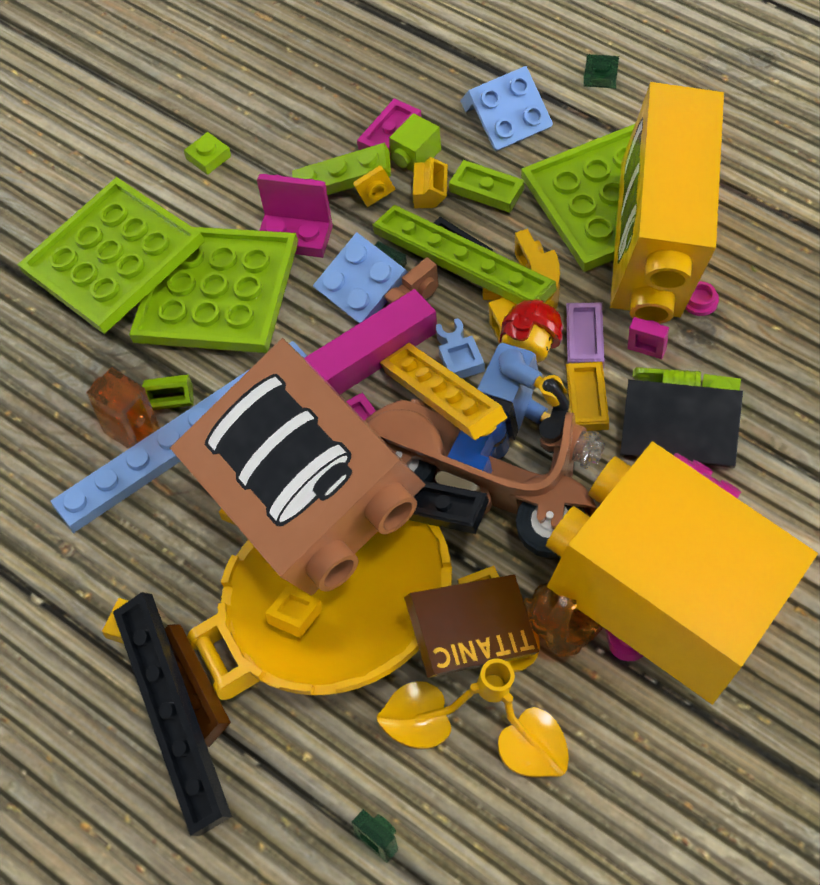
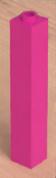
[304,289,437,395]

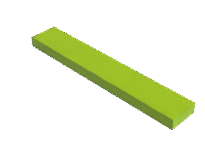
[372,205,557,304]

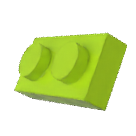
[449,160,525,213]

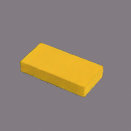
[566,362,609,431]

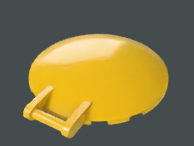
[187,520,452,700]

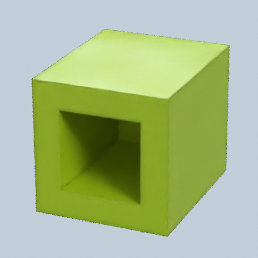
[389,113,441,172]

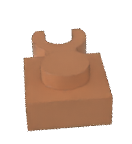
[384,257,439,304]

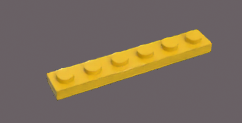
[380,343,508,440]

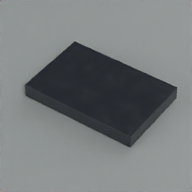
[620,379,743,468]

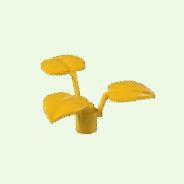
[377,616,569,777]

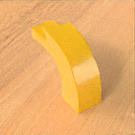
[489,228,560,344]

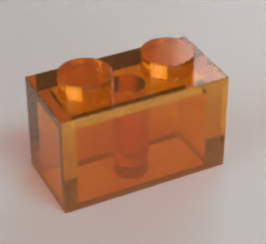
[86,367,160,449]

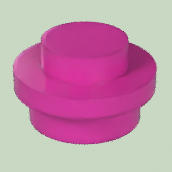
[685,281,719,316]

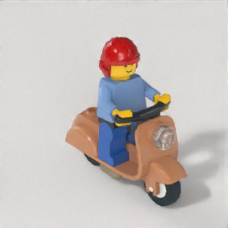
[364,299,605,559]

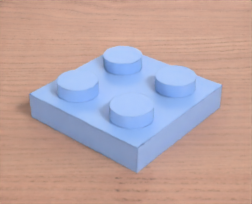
[313,232,408,323]

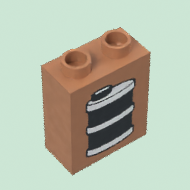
[170,338,426,596]

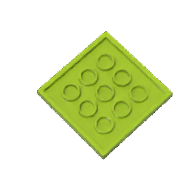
[521,124,635,272]
[17,177,205,334]
[129,227,298,353]

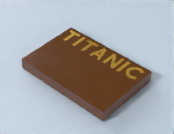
[404,574,539,678]

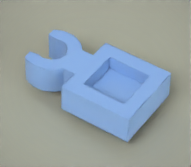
[436,318,485,378]

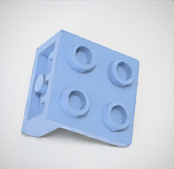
[460,66,553,151]

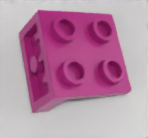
[257,174,333,258]

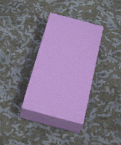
[566,302,604,368]

